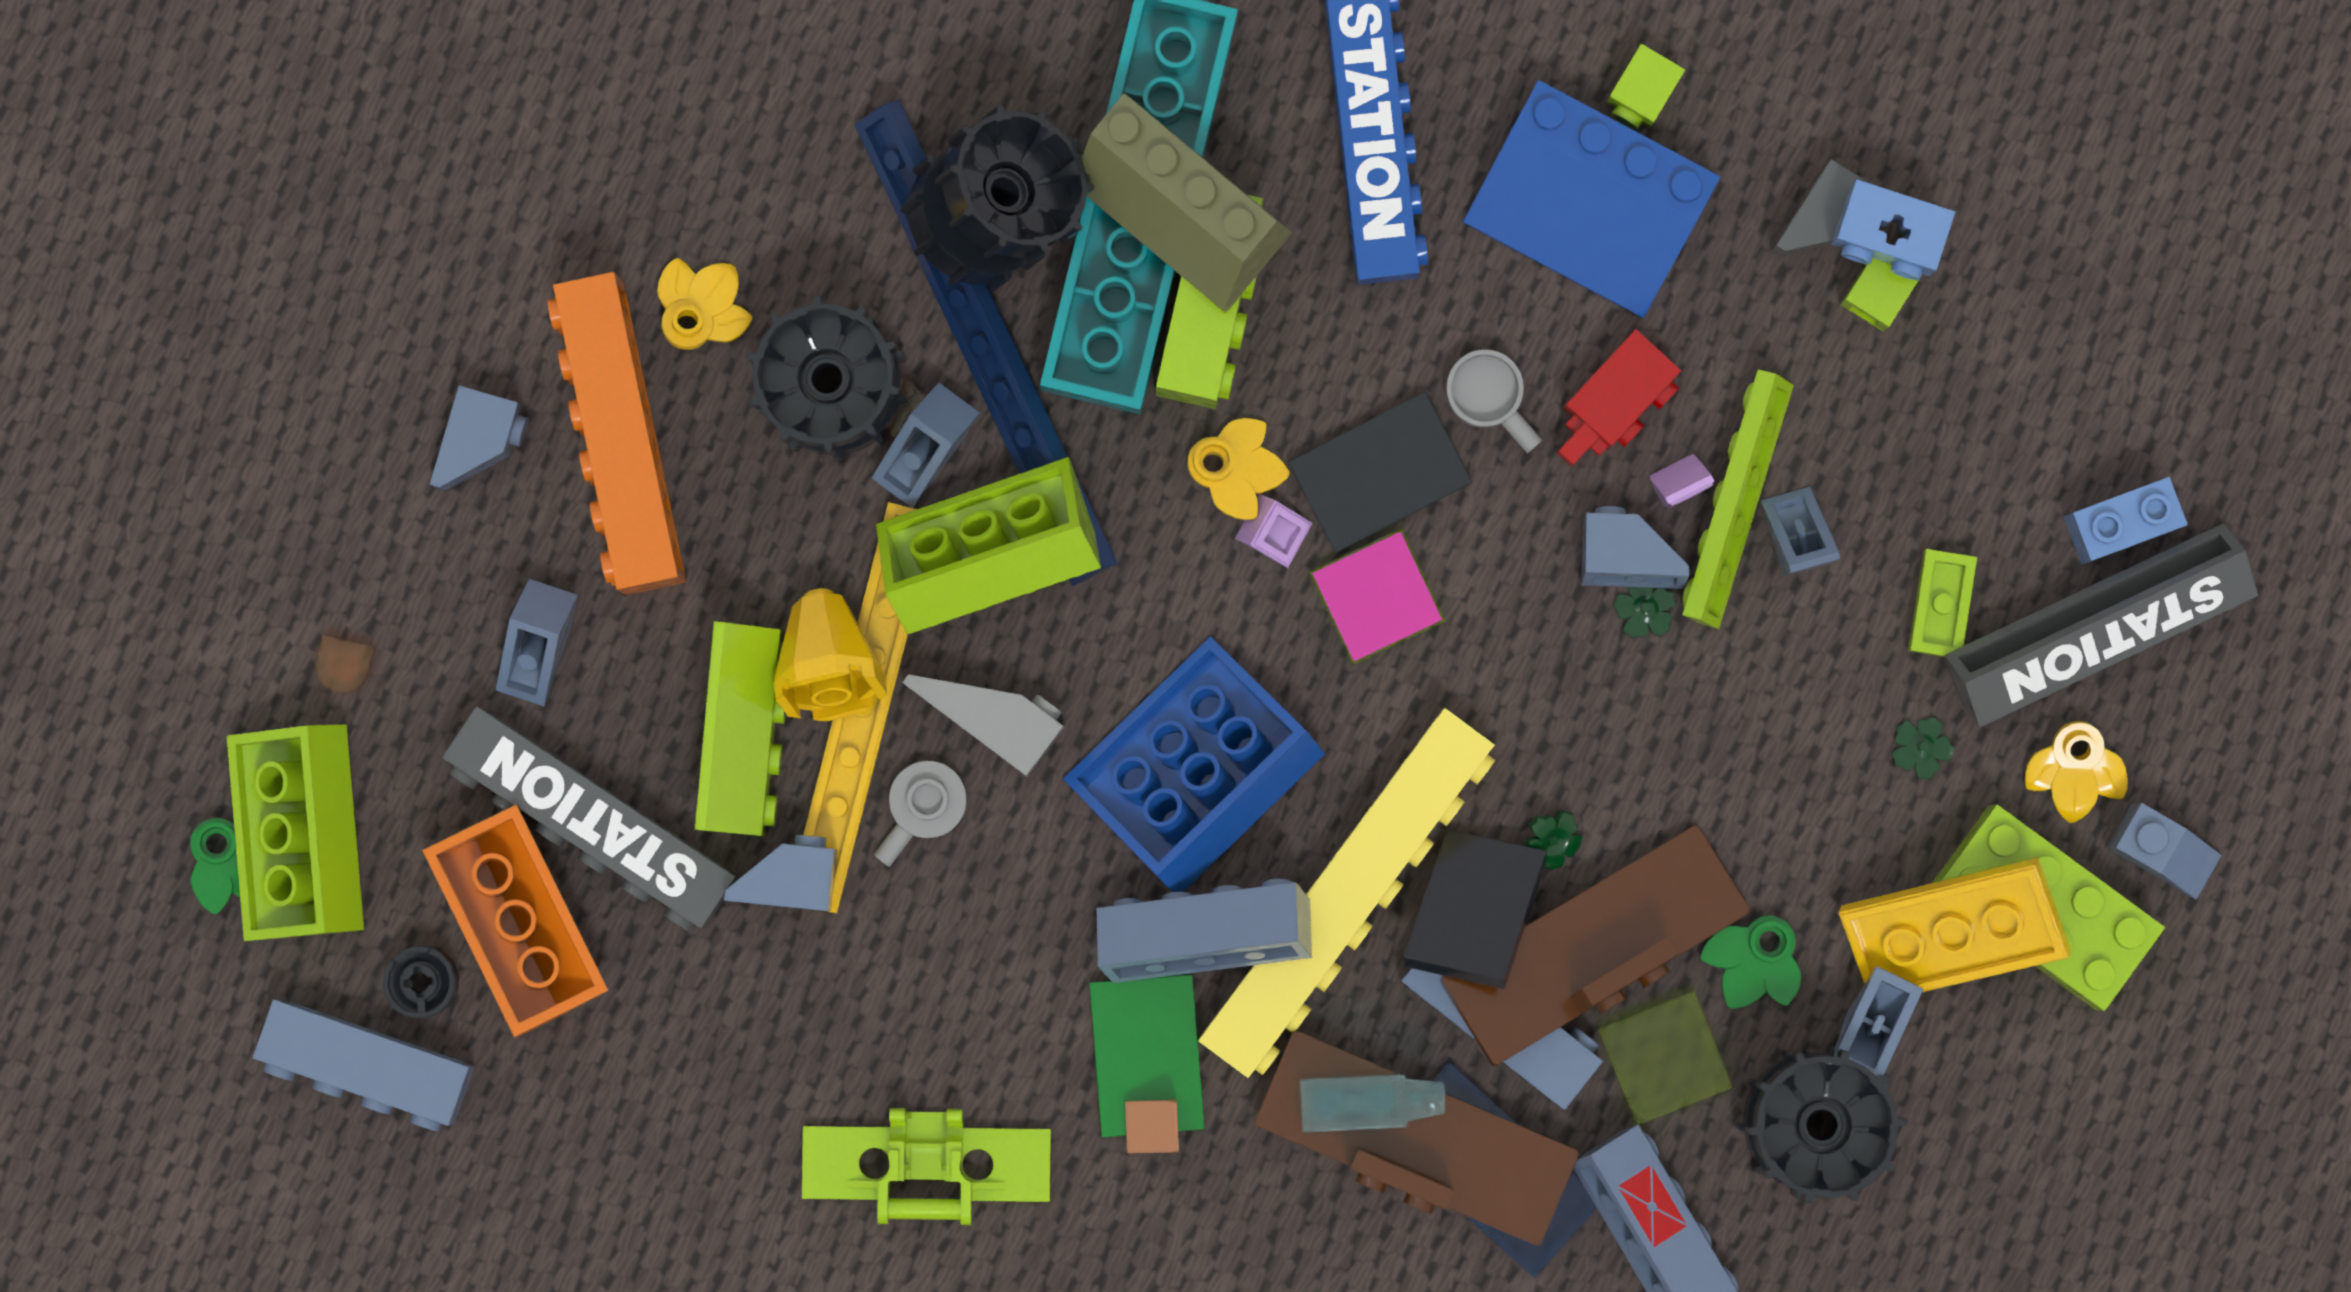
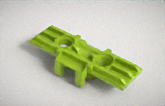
[802,1108,1051,1225]

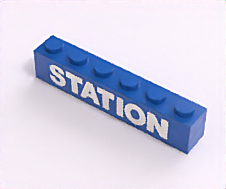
[1325,0,1428,285]

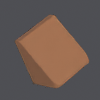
[1125,1099,1179,1153]

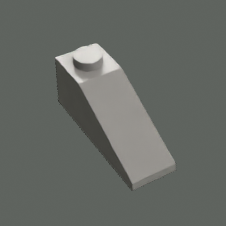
[902,674,1064,777]

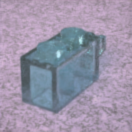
[1299,1073,1446,1133]

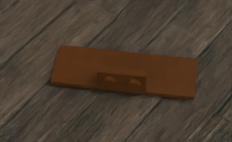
[1440,826,1750,1066]
[1255,1031,1579,1246]

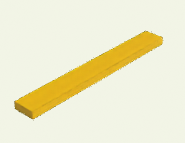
[803,502,917,914]

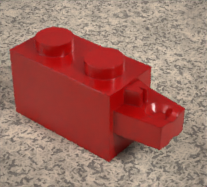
[1556,329,1681,467]

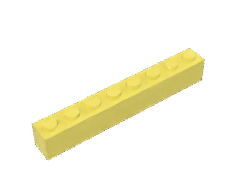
[1198,708,1495,1078]

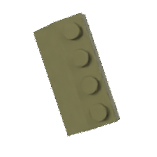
[1081,93,1292,313]

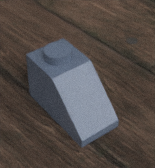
[872,383,980,508]
[430,386,529,491]
[1581,506,1689,589]
[496,579,578,706]
[2106,803,2222,900]
[724,835,837,911]

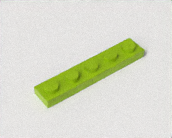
[1683,369,1794,629]

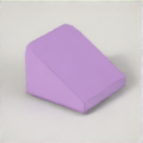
[1649,454,1715,509]
[1235,494,1313,568]

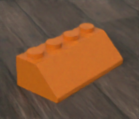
[422,804,608,1038]

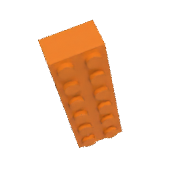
[547,272,687,595]

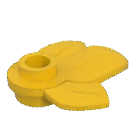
[657,258,753,350]
[1187,418,1290,520]
[2025,721,2128,823]

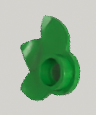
[190,818,240,915]
[1700,916,1801,1009]

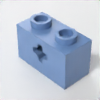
[1831,179,1955,281]
[2064,477,2188,564]

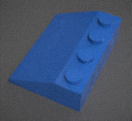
[1463,80,1721,318]
[1063,636,1325,892]

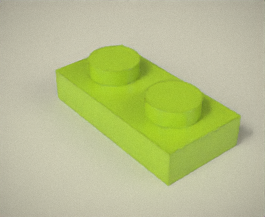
[1908,549,1977,657]

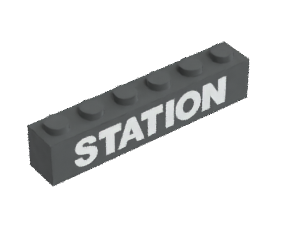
[1945,523,2258,728]
[442,706,739,931]

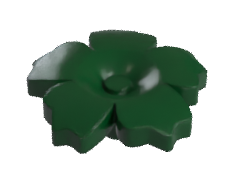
[1613,587,1677,639]
[1891,717,1955,779]
[1526,810,1583,871]

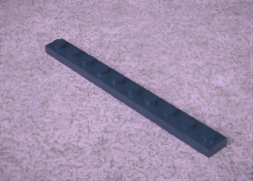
[854,100,1118,586]

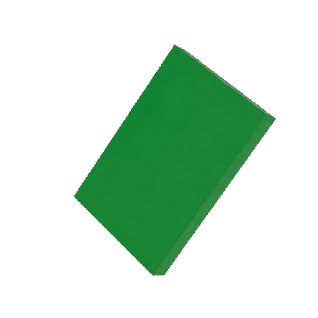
[1090,974,1205,1137]

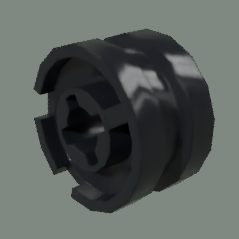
[383,946,460,1018]

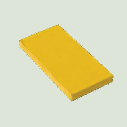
[1838,858,2071,992]

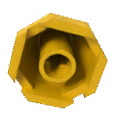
[773,588,887,722]

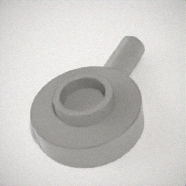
[1446,350,1543,454]
[873,761,967,867]

